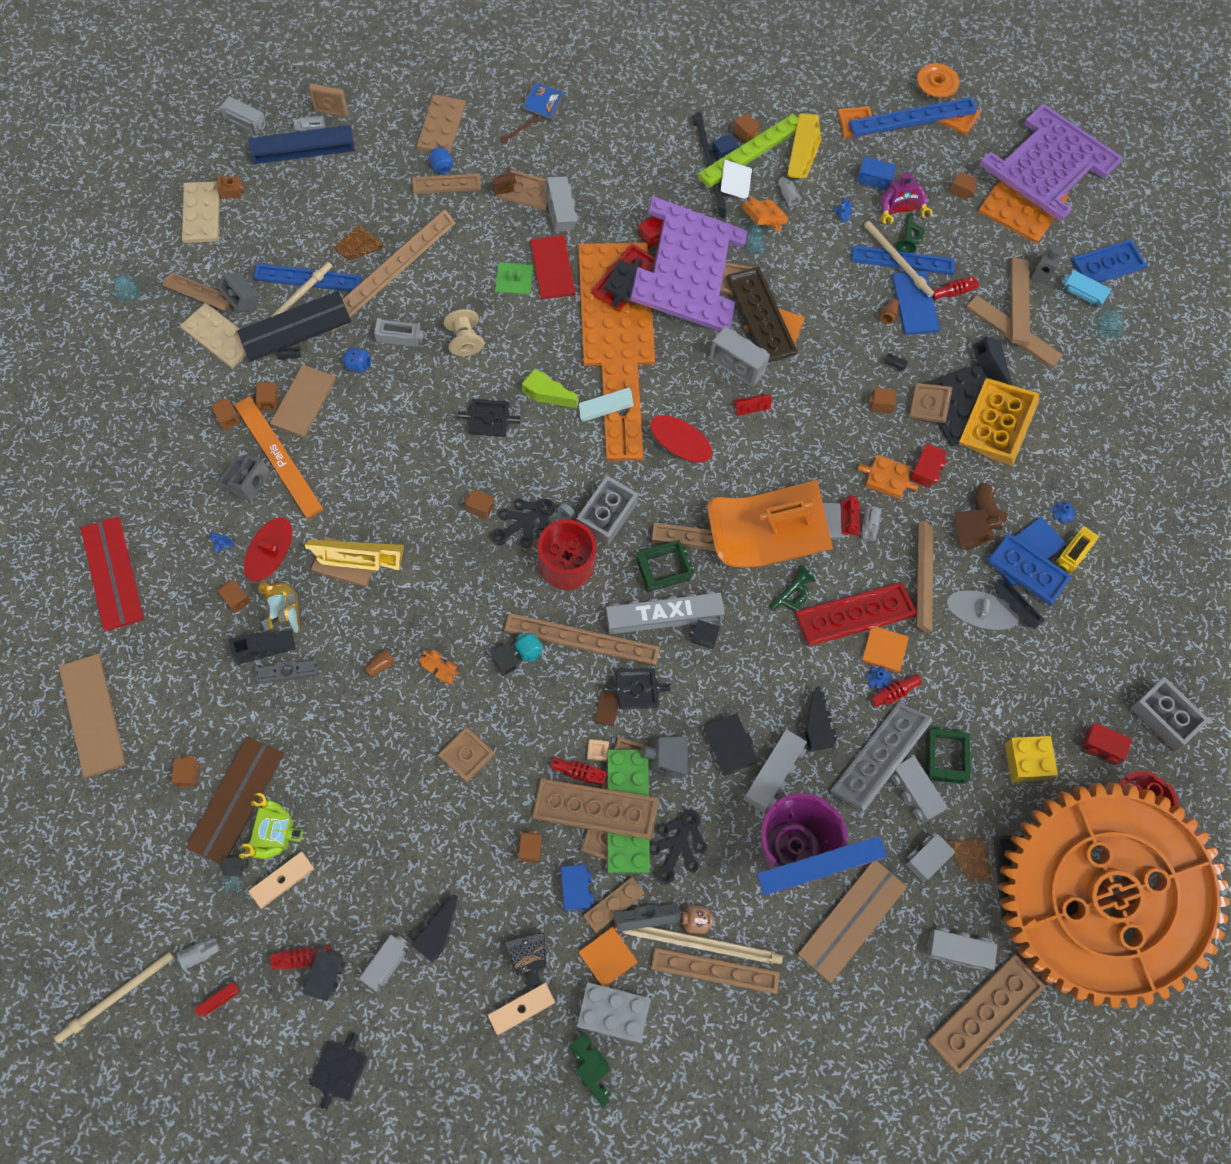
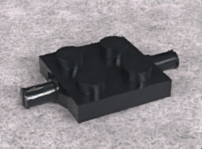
[604,258,643,309]
[458,399,521,437]
[604,668,671,709]
[309,1032,369,1110]

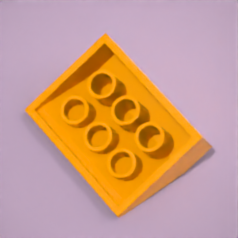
[959,378,1039,466]

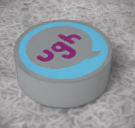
[557,503,576,520]

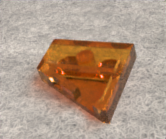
[335,225,384,261]
[946,839,992,883]

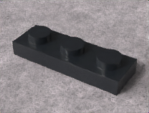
[993,579,1045,629]

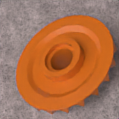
[917,63,959,99]

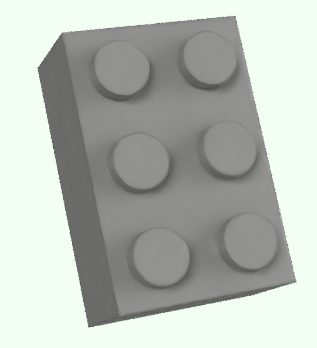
[709,326,770,387]
[576,475,639,546]
[1130,677,1210,751]
[577,982,651,1044]

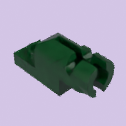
[569,1033,611,1108]

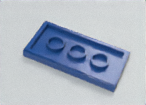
[1071,239,1148,283]
[892,271,940,335]
[986,517,1067,587]
[987,533,1072,606]

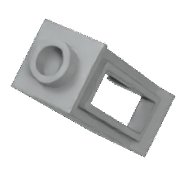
[220,96,266,134]
[374,318,424,347]
[359,935,410,993]

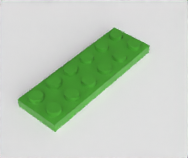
[607,750,650,874]

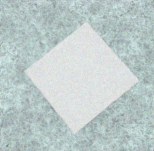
[721,160,752,199]

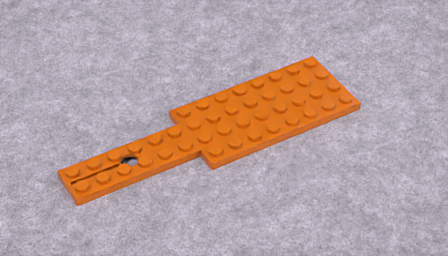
[579,243,655,461]

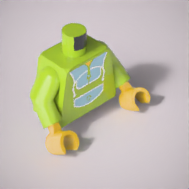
[239,793,303,860]

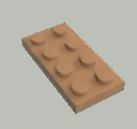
[417,95,466,153]

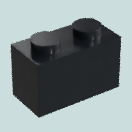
[302,947,346,1001]

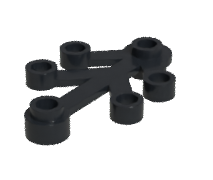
[492,498,555,548]
[649,810,707,885]

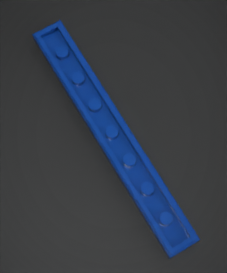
[848,97,977,137]

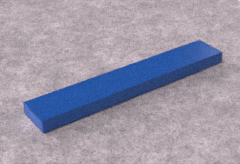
[851,245,955,275]
[253,263,362,292]
[756,836,887,896]

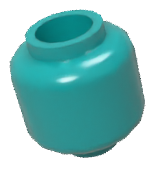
[514,632,543,662]

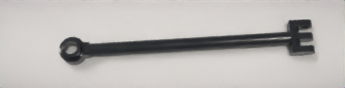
[691,112,726,218]

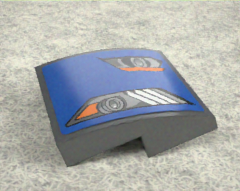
[522,82,566,121]

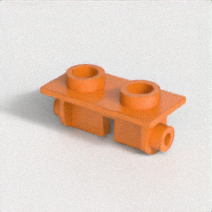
[419,650,460,684]

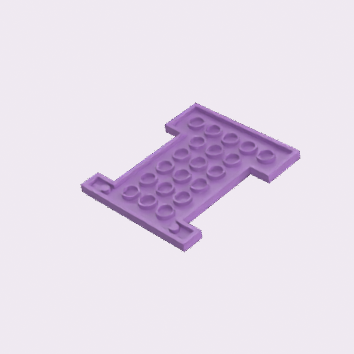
[979,104,1123,222]
[630,196,747,332]

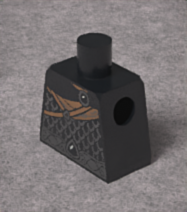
[504,932,546,987]

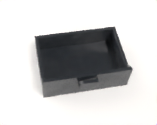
[704,713,758,776]

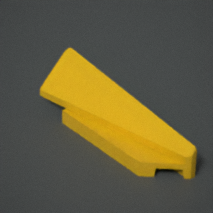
[788,114,821,178]
[305,540,404,571]

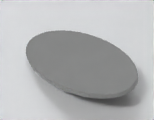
[947,590,1019,630]

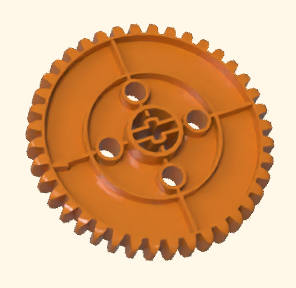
[999,782,1229,1009]

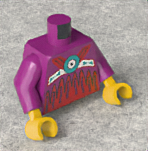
[880,172,932,224]

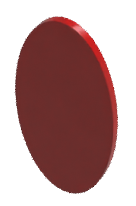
[650,415,712,463]
[244,517,292,582]

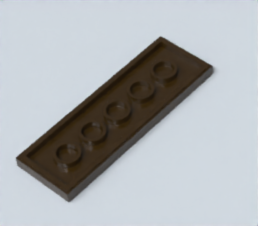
[726,266,798,363]

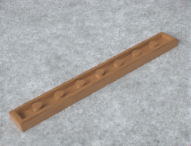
[504,613,660,666]

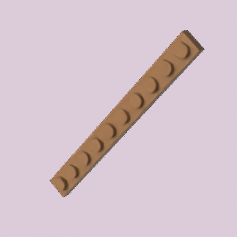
[330,209,456,333]

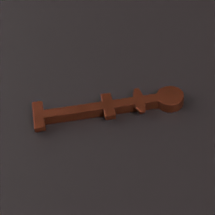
[500,115,540,144]

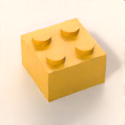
[1005,736,1058,782]

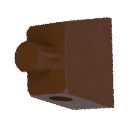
[954,509,1002,550]

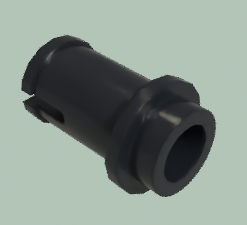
[278,346,301,361]
[884,353,908,371]

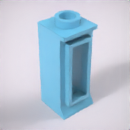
[1062,270,1111,308]

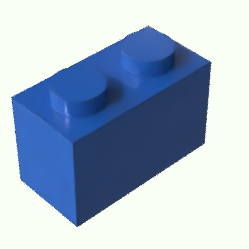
[857,156,897,190]
[561,865,594,912]

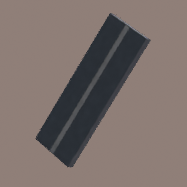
[237,291,352,362]

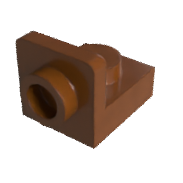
[492,168,516,195]

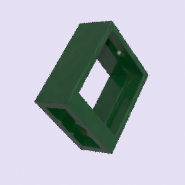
[636,540,694,593]
[926,727,970,784]

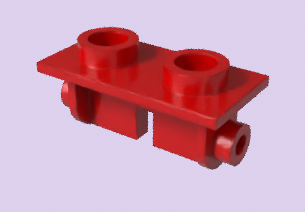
[733,393,772,416]
[841,495,860,535]

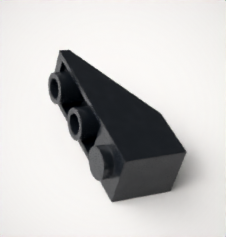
[973,336,1013,386]
[228,630,296,665]
[804,686,837,752]
[412,894,459,964]

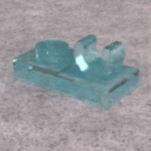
[746,221,766,255]

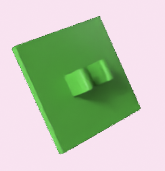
[495,262,533,295]

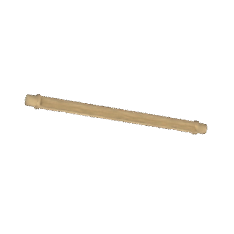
[615,927,783,964]

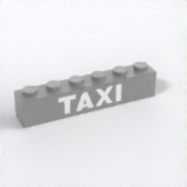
[606,592,725,635]

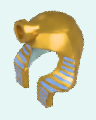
[258,582,301,633]

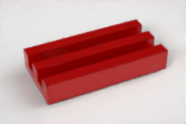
[194,983,241,1017]

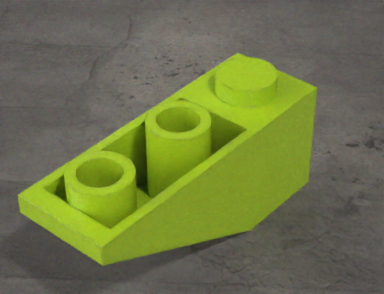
[522,369,579,408]

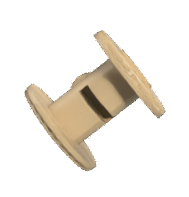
[444,309,484,357]

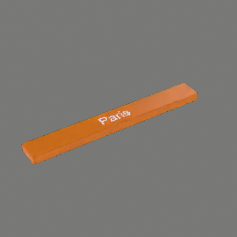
[234,396,323,519]

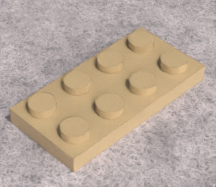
[182,181,220,243]
[180,303,247,369]

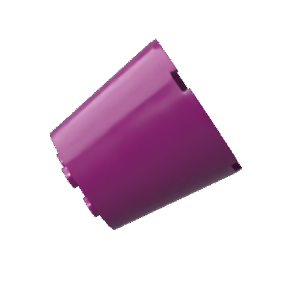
[761,793,848,870]

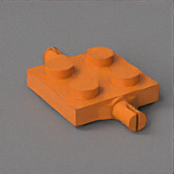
[742,196,788,232]
[857,455,919,499]

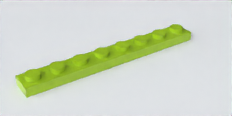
[697,114,798,188]

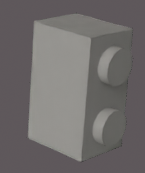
[905,834,955,883]

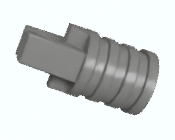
[293,116,325,131]
[778,177,802,207]
[862,506,881,541]
[177,938,219,971]

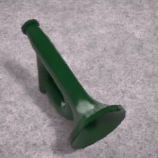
[896,213,926,253]
[769,565,816,612]

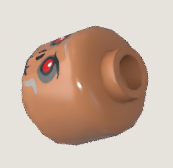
[681,905,713,934]

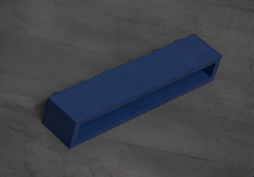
[248,125,355,165]

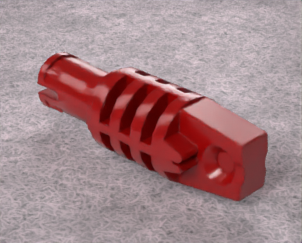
[932,276,979,301]
[871,674,922,708]
[551,757,607,785]
[270,945,331,970]

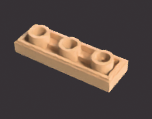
[249,852,314,909]
[488,983,556,1035]

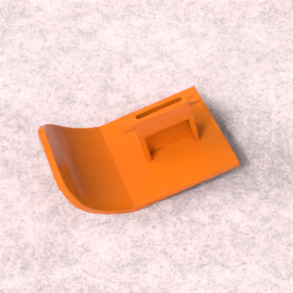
[707,480,833,568]

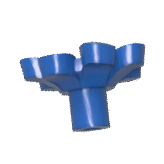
[834,199,852,222]
[1051,502,1076,524]
[210,531,235,552]
[866,667,891,691]

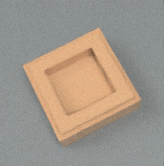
[587,739,609,762]

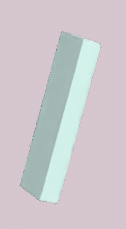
[579,388,633,421]

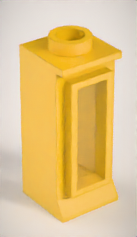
[1054,526,1099,575]

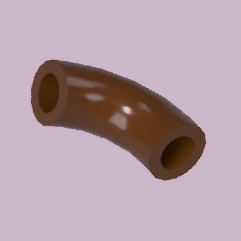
[975,483,1008,530]

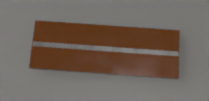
[186,737,284,865]

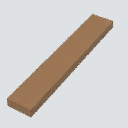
[1010,257,1030,346]
[966,295,1063,369]
[917,521,933,632]
[651,948,780,994]

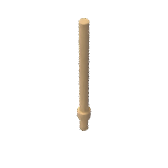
[864,221,934,297]
[269,262,333,318]
[54,951,174,1043]

